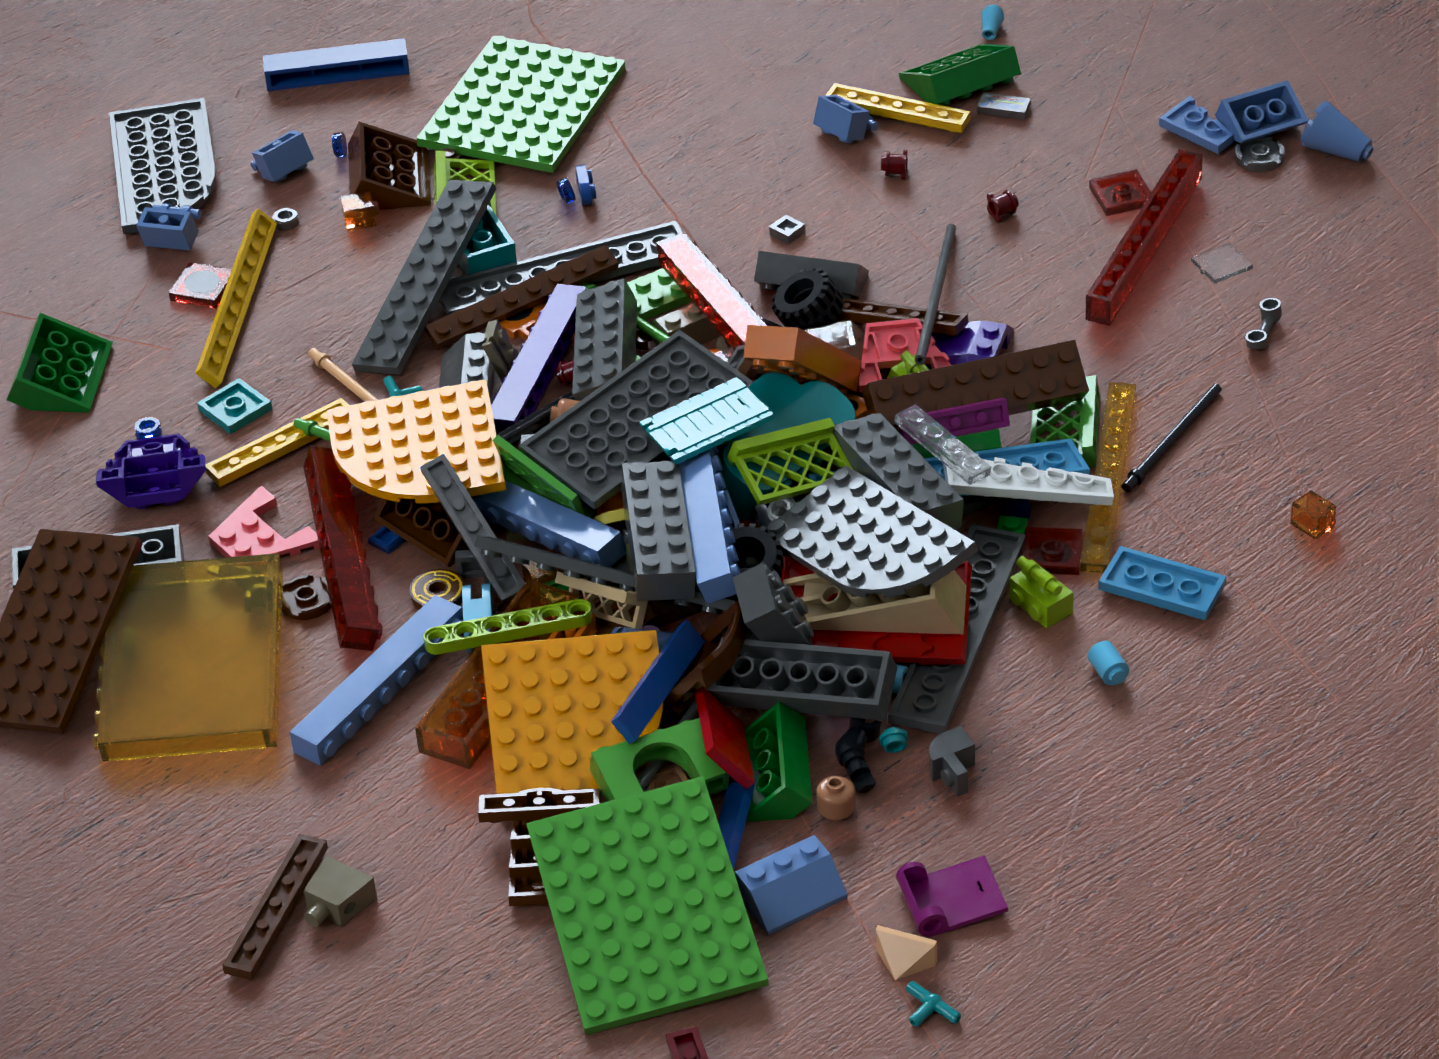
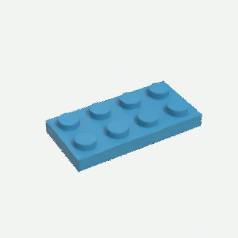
[1098,546,1227,621]

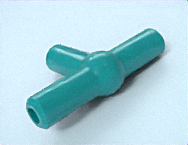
[383,376,423,397]
[906,981,961,1027]

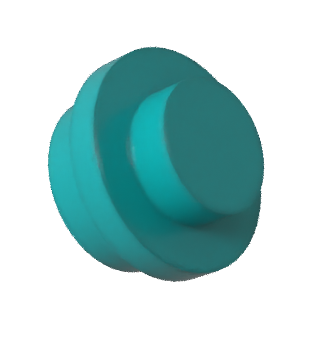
[879,727,909,753]

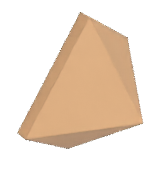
[876,925,937,981]

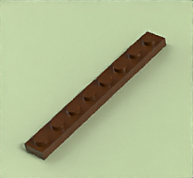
[425,244,619,350]

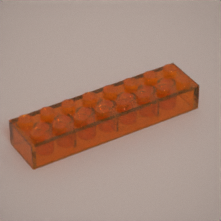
[415,579,579,769]

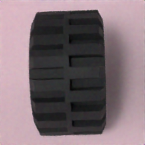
[771,268,844,333]
[731,523,783,600]

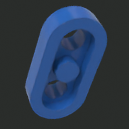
[575,165,596,206]

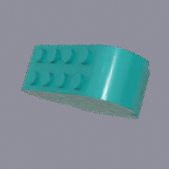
[716,373,855,520]

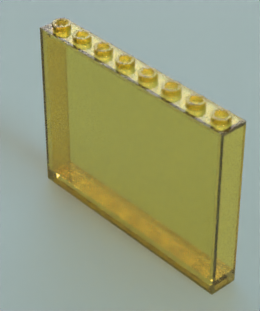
[93,553,283,761]

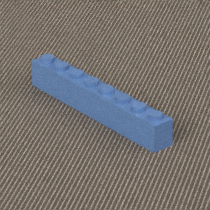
[679,446,741,604]
[471,480,626,567]
[290,595,463,766]

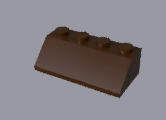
[373,498,492,567]

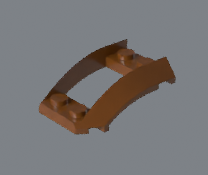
[663,600,747,715]

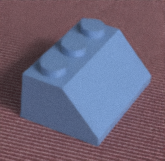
[1215,80,1309,143]
[735,835,848,935]

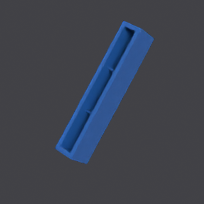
[263,39,410,91]

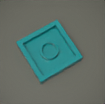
[197,378,272,434]

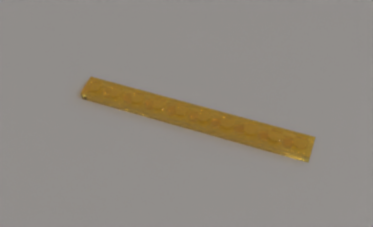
[1080,382,1136,573]

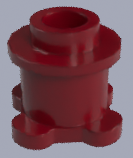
[881,150,908,180]
[987,190,1019,223]
[556,358,574,386]

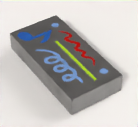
[977,92,1031,120]

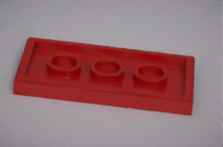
[695,687,755,789]

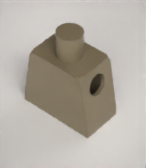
[304,856,377,927]

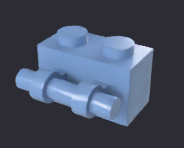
[813,94,878,143]
[250,130,314,182]
[136,203,202,250]

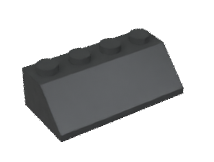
[754,251,869,299]
[439,333,494,402]

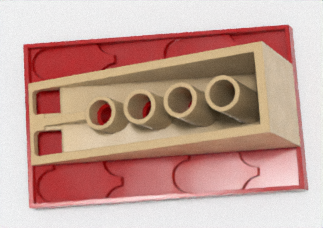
[781,556,972,665]

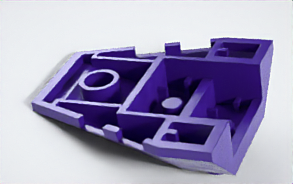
[925,321,1014,370]
[96,433,206,509]

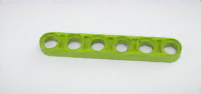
[423,599,593,655]

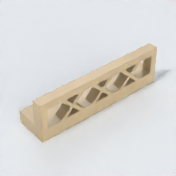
[555,571,648,629]

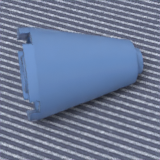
[1301,101,1374,162]

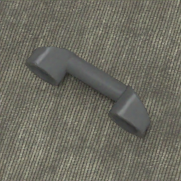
[1245,298,1282,349]

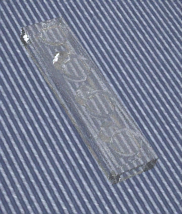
[894,404,992,485]

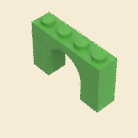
[590,718,730,802]

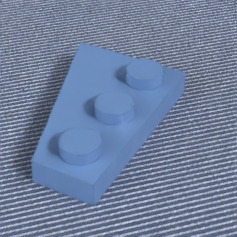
[1159,96,1234,154]

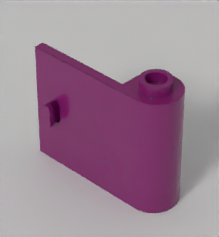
[896,855,1008,937]

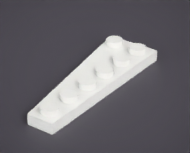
[942,448,1114,506]

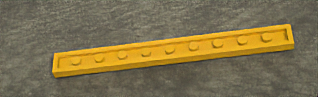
[195,208,277,388]

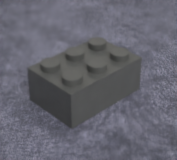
[733,563,814,645]

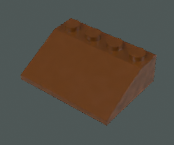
[348,122,431,210]

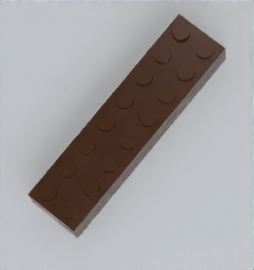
[862,340,1089,434]

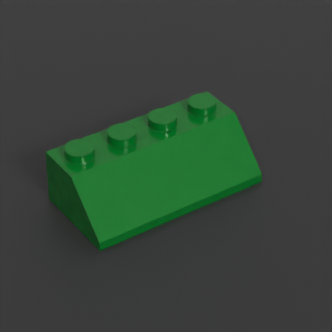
[745,702,812,822]

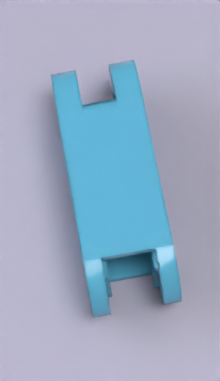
[462,583,494,653]

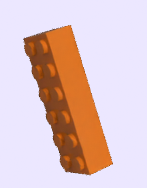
[743,325,861,396]

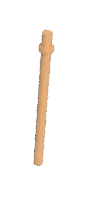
[308,348,378,402]

